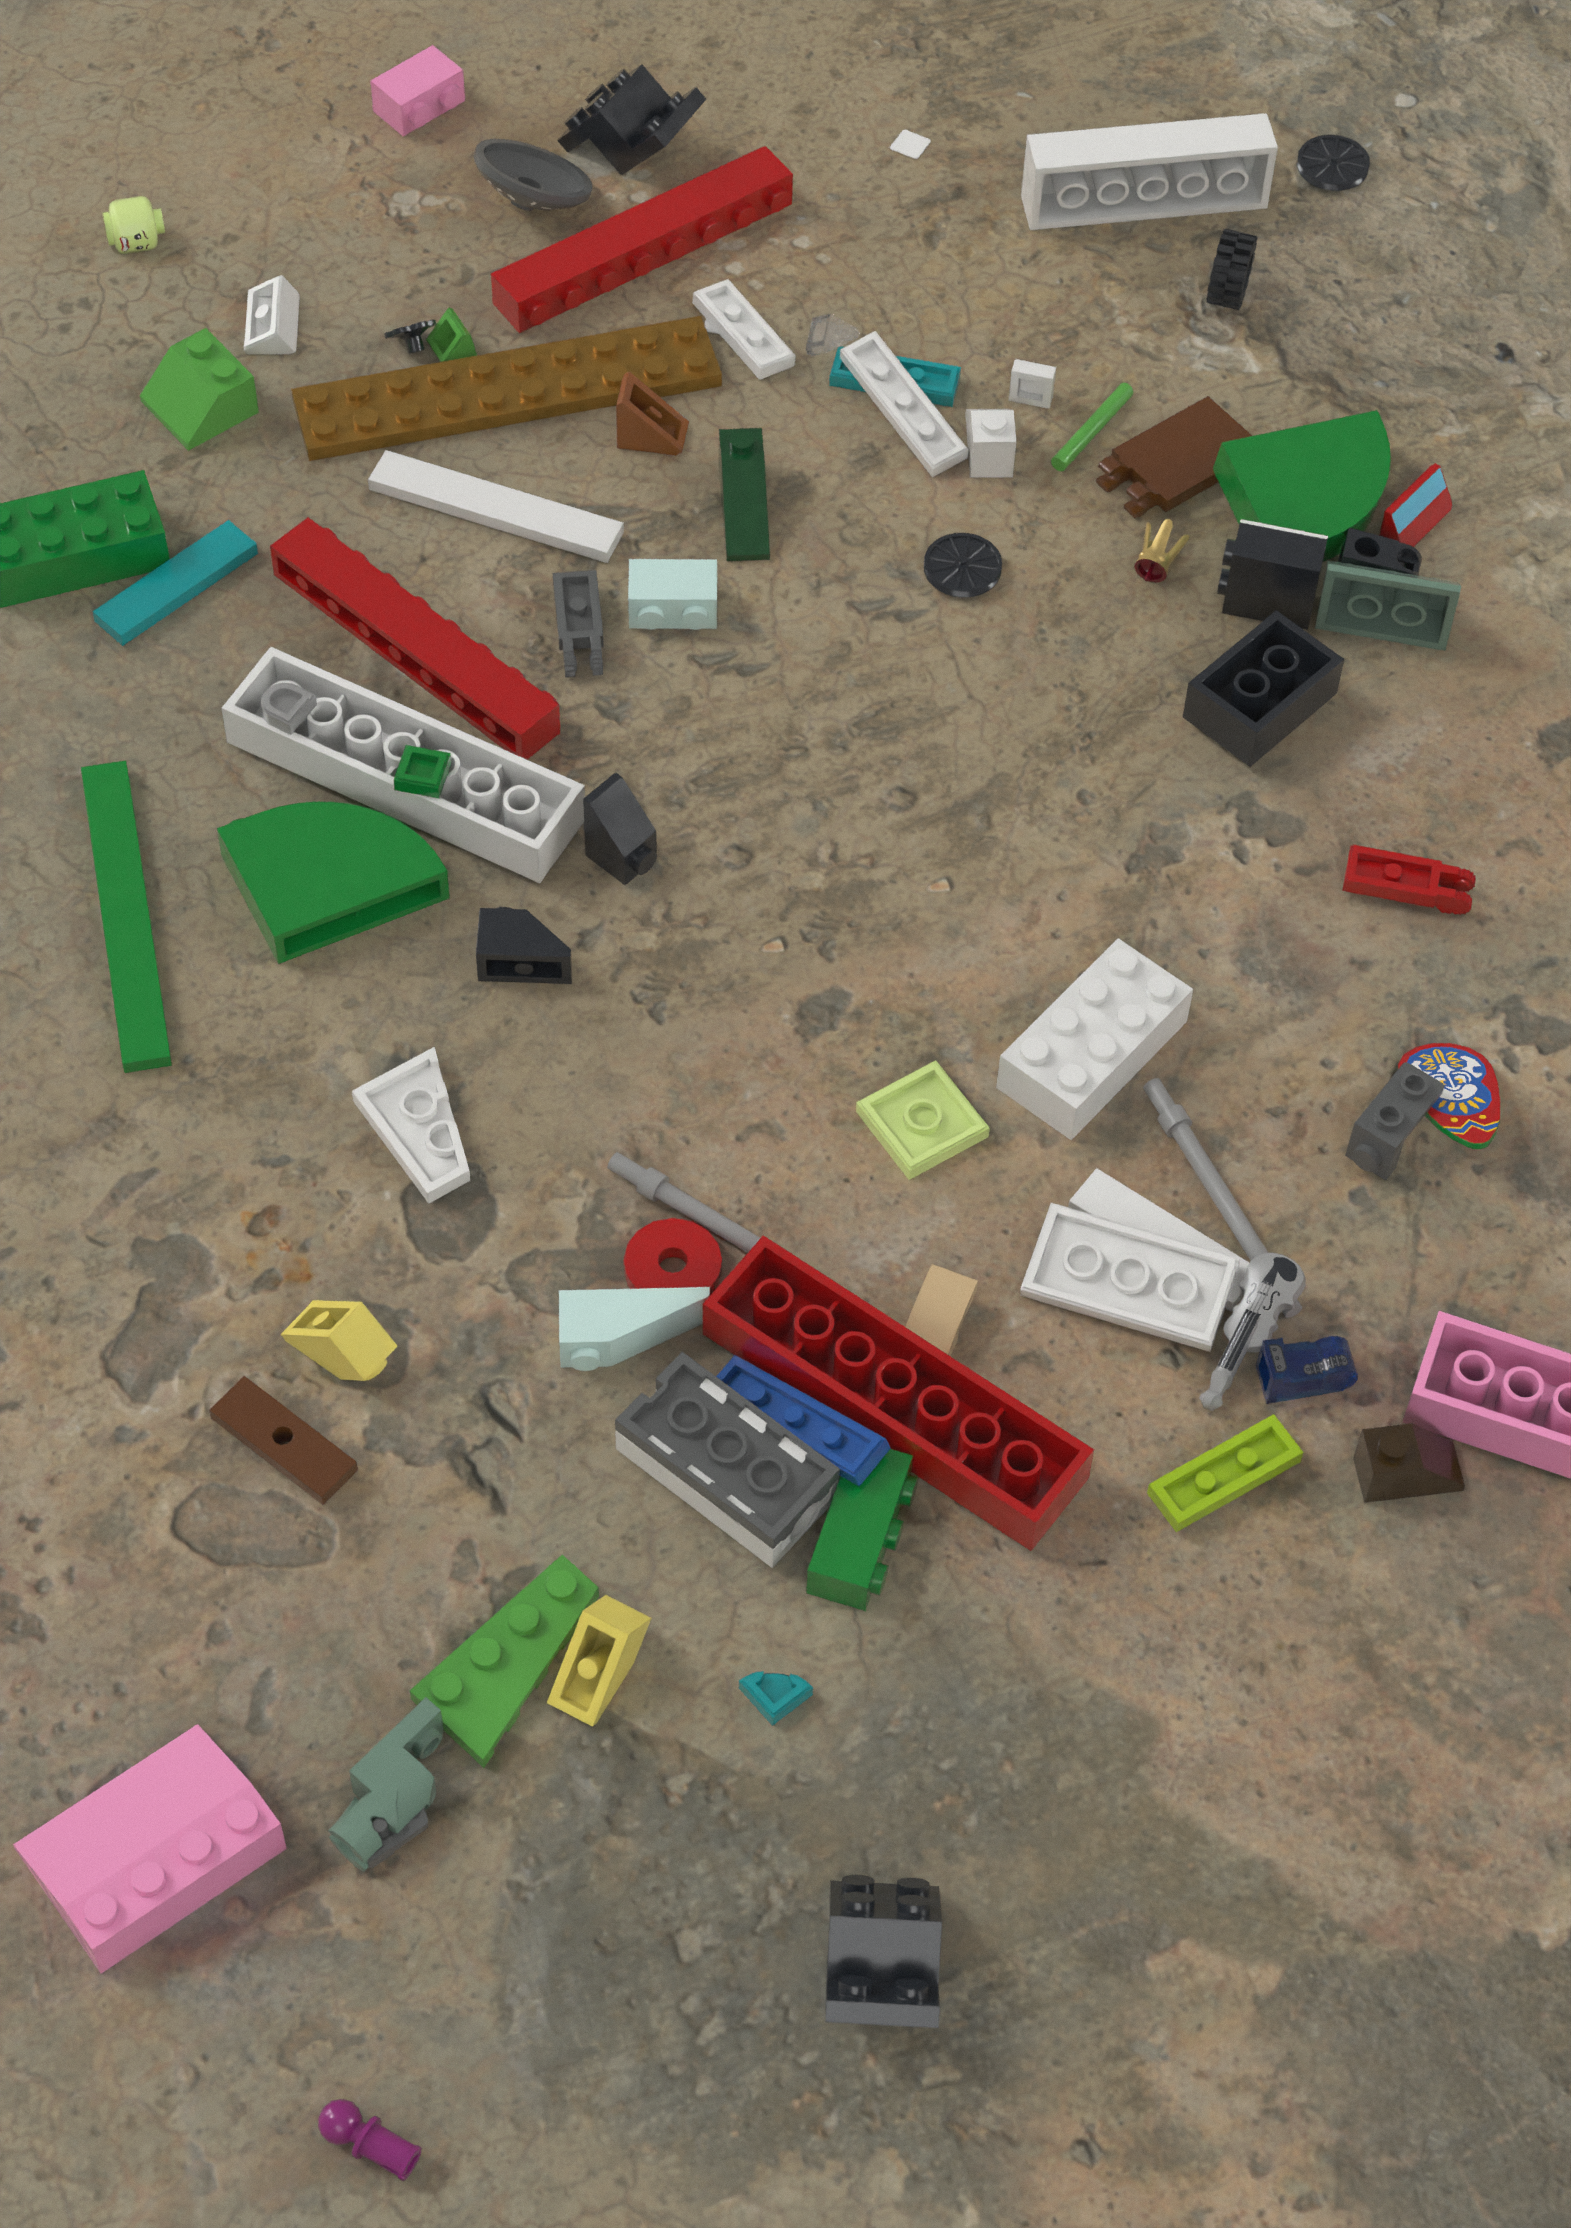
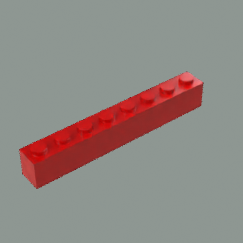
[491,145,793,333]
[270,517,560,760]

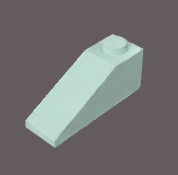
[559,1287,710,1371]

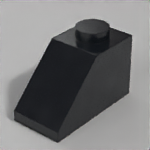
[583,772,657,885]
[476,907,572,984]

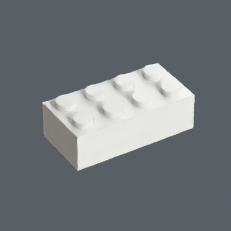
[996,938,1193,1140]

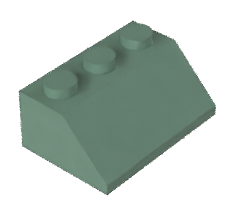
[1315,561,1461,651]

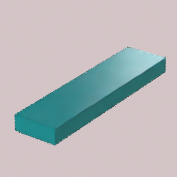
[93,520,258,646]

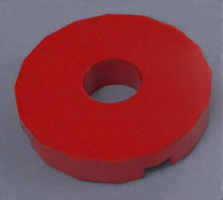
[623,1218,722,1295]

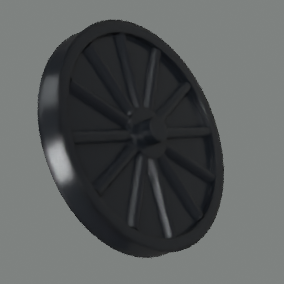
[1297,135,1370,191]
[924,533,1002,598]

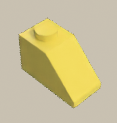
[280,1300,397,1381]
[547,1595,651,1727]

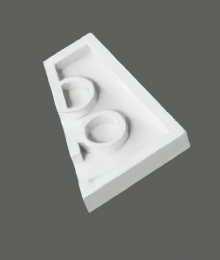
[352,1047,470,1203]

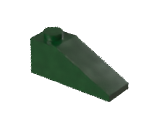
[719,428,770,562]

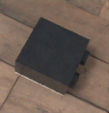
[1217,519,1328,630]

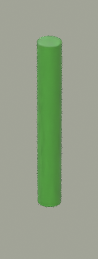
[1051,383,1134,472]

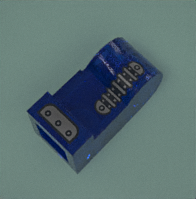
[1256,1336,1358,1404]

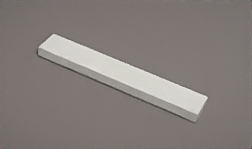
[368,450,624,563]

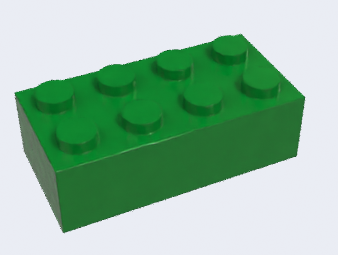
[0,470,170,608]

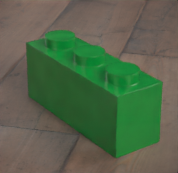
[806,1449,919,1611]

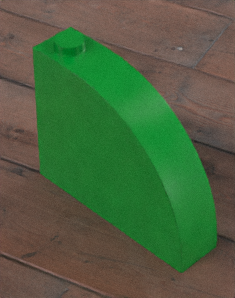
[1213,410,1391,562]
[217,802,450,964]

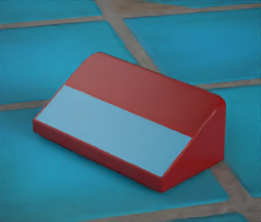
[1379,463,1452,547]

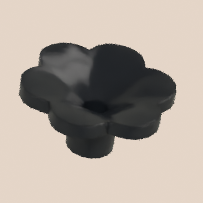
[384,319,437,354]

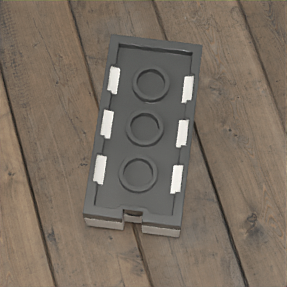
[615,1352,840,1568]

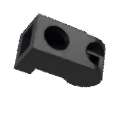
[1337,528,1422,576]

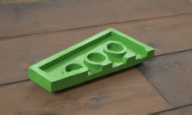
[410,1555,599,1768]

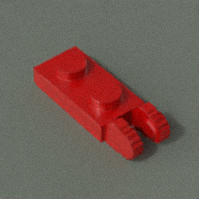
[1342,844,1476,915]

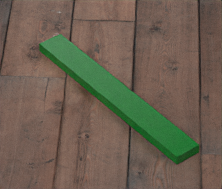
[81,760,172,1073]

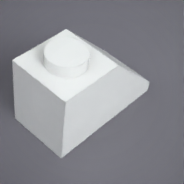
[965,409,1016,478]

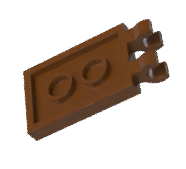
[1096,396,1252,518]

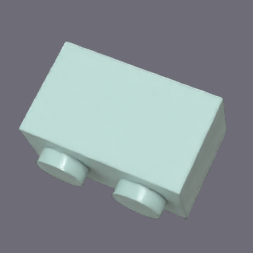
[628,559,717,630]

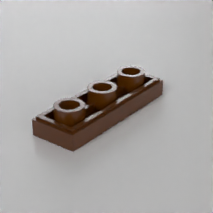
[209,1376,358,1505]

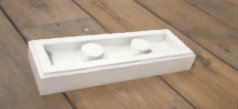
[692,279,796,380]

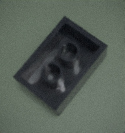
[1183,610,1345,767]

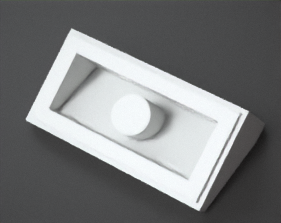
[244,275,300,355]

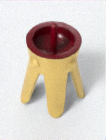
[1134,519,1189,583]

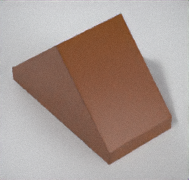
[616,372,689,456]

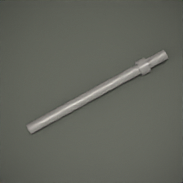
[1143,1078,1303,1318]
[607,1152,760,1253]

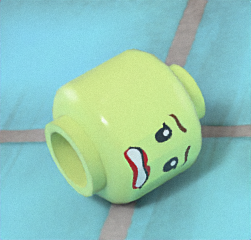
[103,196,165,254]

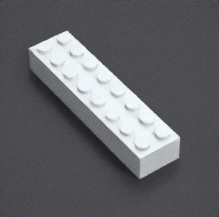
[222,647,585,883]

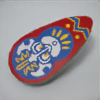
[1397,1043,1500,1149]

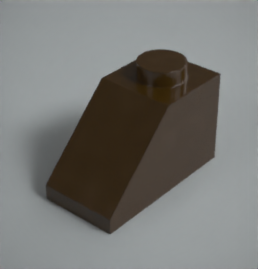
[1353,1423,1465,1503]

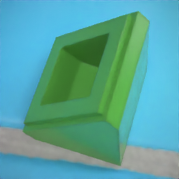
[426,308,477,362]

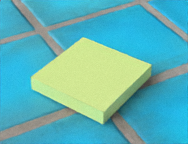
[856,1060,990,1180]

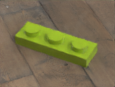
[1147,1414,1304,1532]

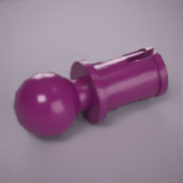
[318,2099,422,2181]

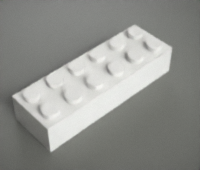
[1021,113,1278,230]

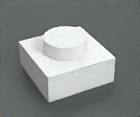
[1009,359,1056,409]

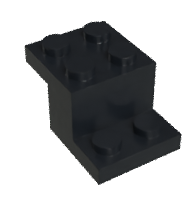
[557,64,706,175]
[825,1875,942,2028]

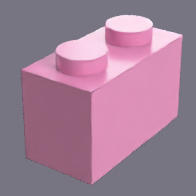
[370,45,465,136]

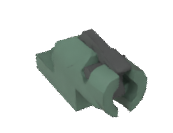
[328,1697,444,1872]

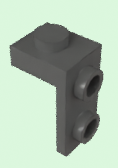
[1345,1062,1445,1180]

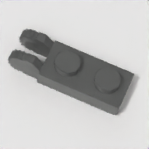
[552,570,604,678]

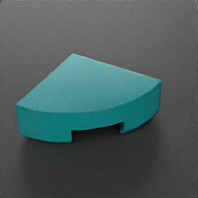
[739,1671,813,1726]

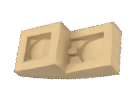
[905,1264,978,1356]

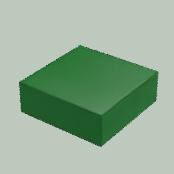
[393,745,451,799]

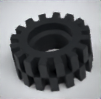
[1206,229,1257,310]

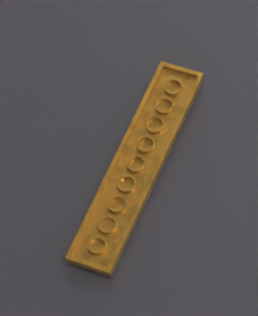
[291,316,722,461]

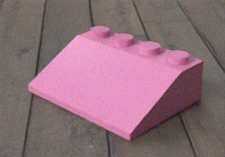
[13,1724,287,1974]

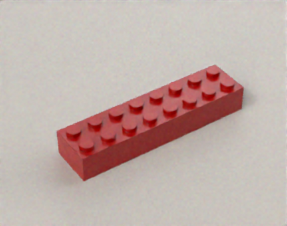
[703,1235,1094,1551]

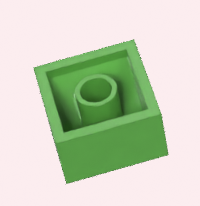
[140,328,259,451]

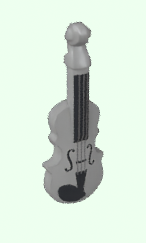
[1199,1253,1306,1411]

